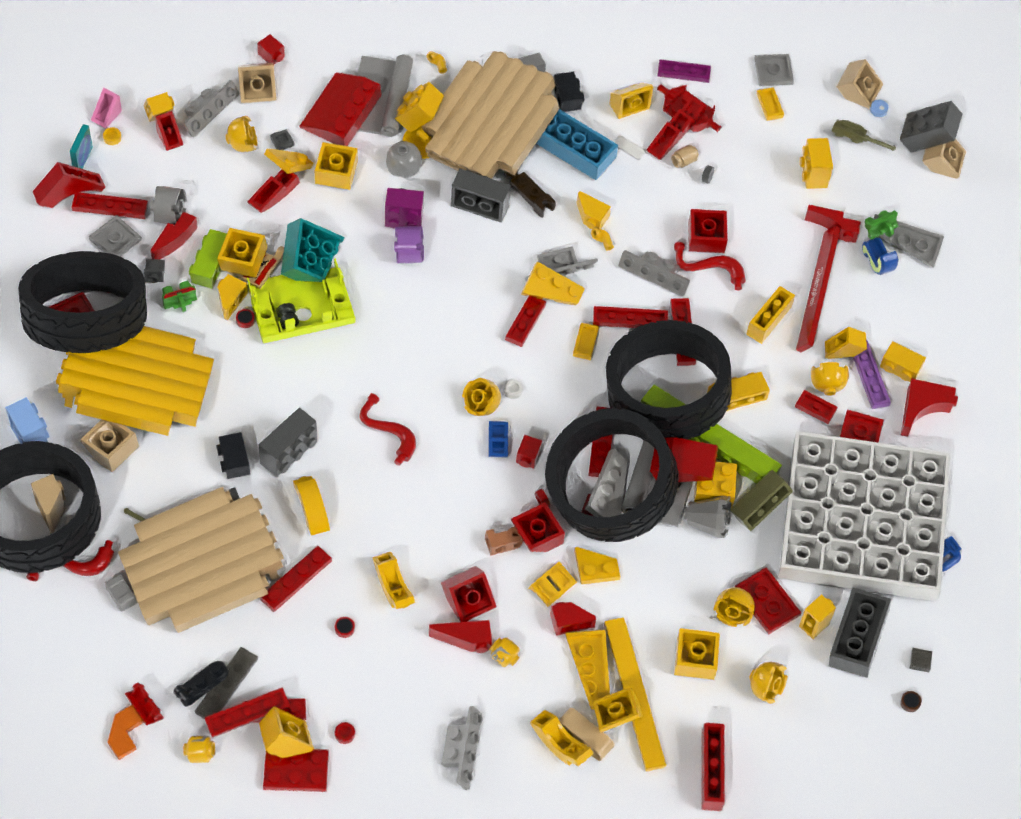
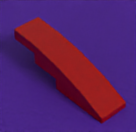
[646,96,706,161]

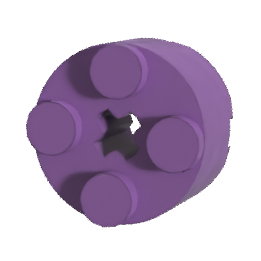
[394,226,424,264]

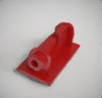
[125,682,164,726]

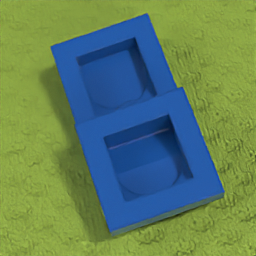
[488,421,508,458]

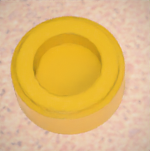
[103,127,122,145]

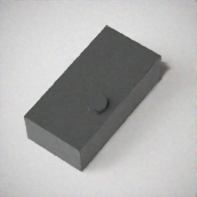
[829,588,891,678]

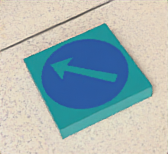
[69,124,93,169]

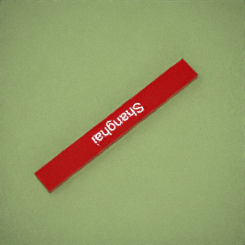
[796,225,841,353]

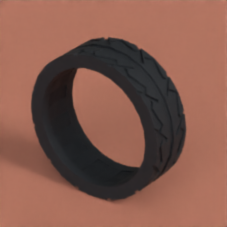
[18,251,147,353]
[606,320,732,440]
[545,408,679,542]
[0,441,101,573]

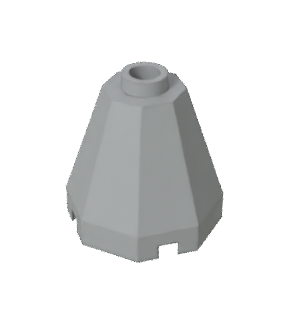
[684,496,731,538]

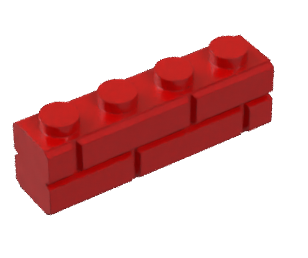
[701,723,725,811]

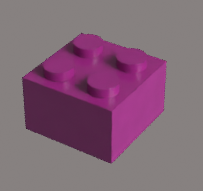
[385,188,424,229]

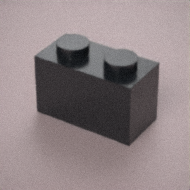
[553,71,585,112]
[216,432,250,479]

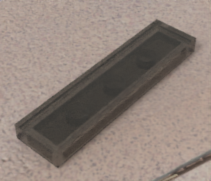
[195,647,258,719]

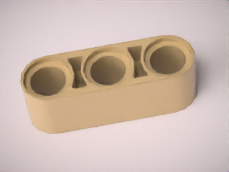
[559,707,615,761]

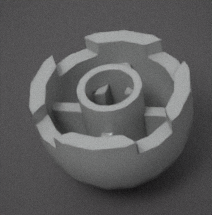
[386,141,422,178]

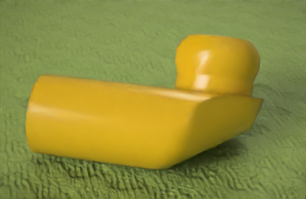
[426,51,447,74]
[591,228,614,251]

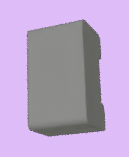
[518,52,546,72]
[105,574,137,612]

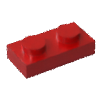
[795,390,838,425]

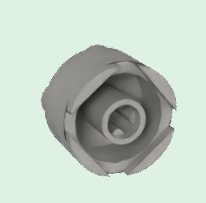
[150,186,187,225]

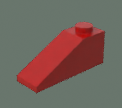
[428,620,492,653]

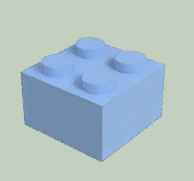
[5,397,50,444]

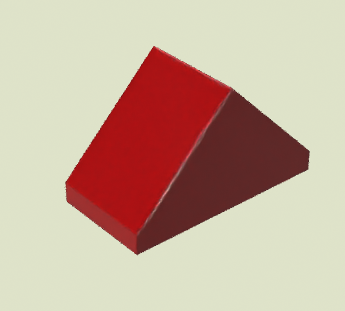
[155,111,184,151]

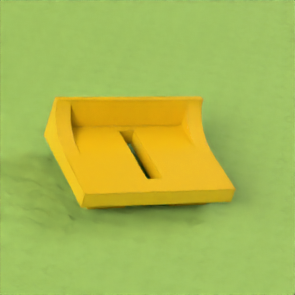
[528,561,577,607]

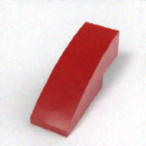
[247,169,300,213]
[150,212,198,260]

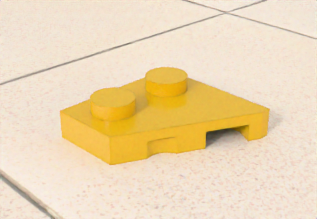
[264,148,313,174]
[574,547,620,585]

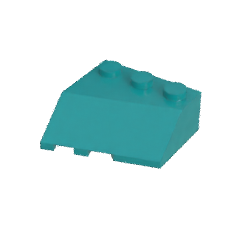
[281,218,345,282]

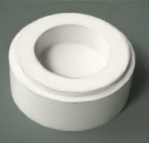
[504,380,523,399]

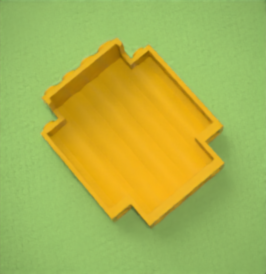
[56,326,214,436]

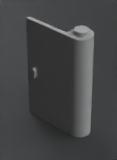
[357,54,414,137]
[621,440,692,527]

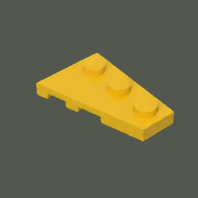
[521,261,585,306]

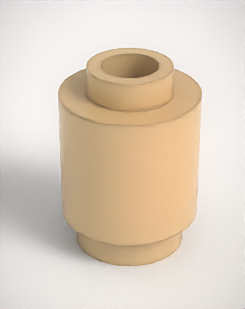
[671,145,699,168]

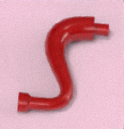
[674,242,746,291]
[359,393,417,466]
[26,540,115,582]

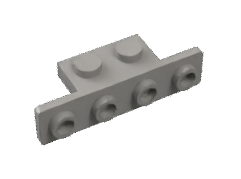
[184,80,240,137]
[525,246,598,281]
[618,250,690,296]
[441,706,483,790]

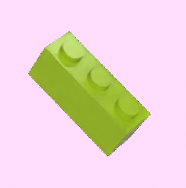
[189,229,227,289]

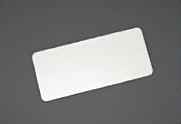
[615,135,646,160]

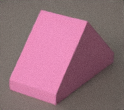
[91,88,122,128]

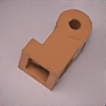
[485,527,523,556]

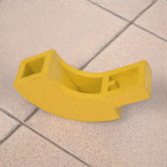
[293,476,330,536]
[372,551,415,609]
[530,710,593,767]

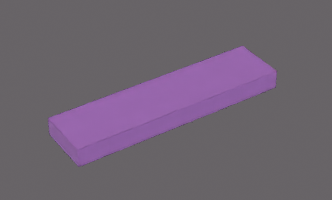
[853,340,891,409]

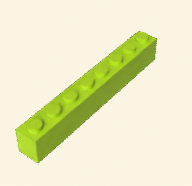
[641,384,782,484]

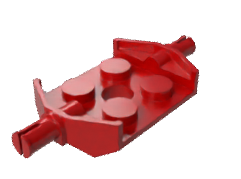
[657,84,722,133]

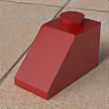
[550,602,596,636]

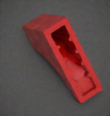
[32,162,106,209]
[901,378,958,437]

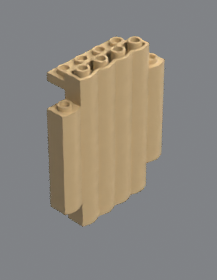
[422,51,559,179]
[118,486,284,633]

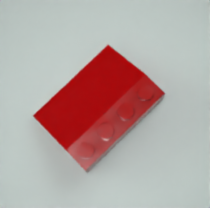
[299,72,382,146]

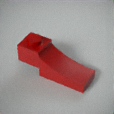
[805,204,861,243]

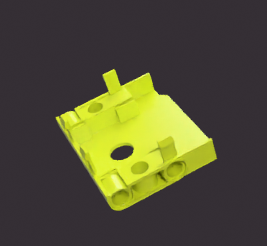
[247,259,355,344]

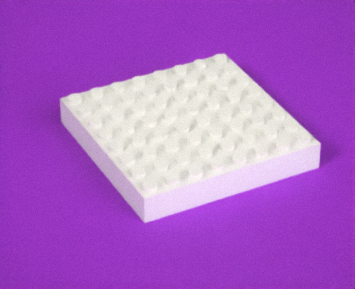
[778,431,951,601]

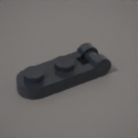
[173,661,229,707]

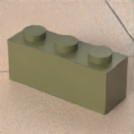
[730,470,793,532]

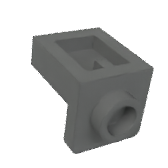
[143,259,165,283]

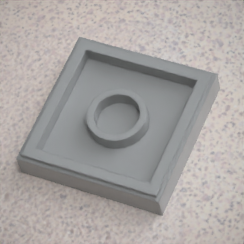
[754,54,794,86]
[89,215,142,257]

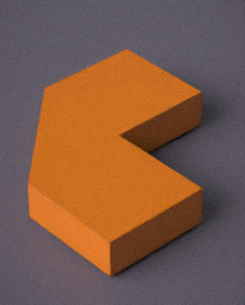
[107,705,144,760]

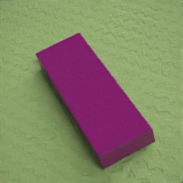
[657,59,711,83]

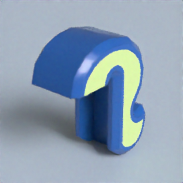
[862,238,898,275]

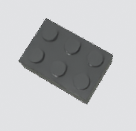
[899,100,963,153]
[451,169,511,223]
[258,407,317,477]

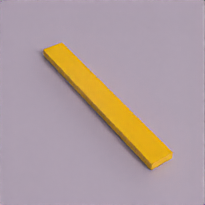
[604,617,666,772]

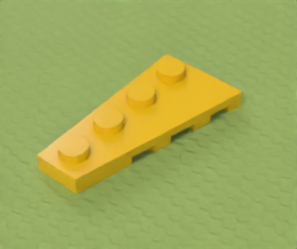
[565,630,610,709]

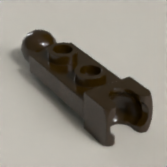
[504,170,556,218]

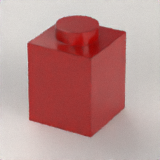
[257,34,285,65]
[516,435,543,469]

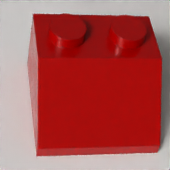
[511,502,565,552]
[441,566,497,622]

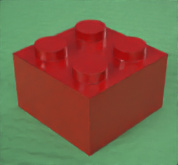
[688,209,728,253]

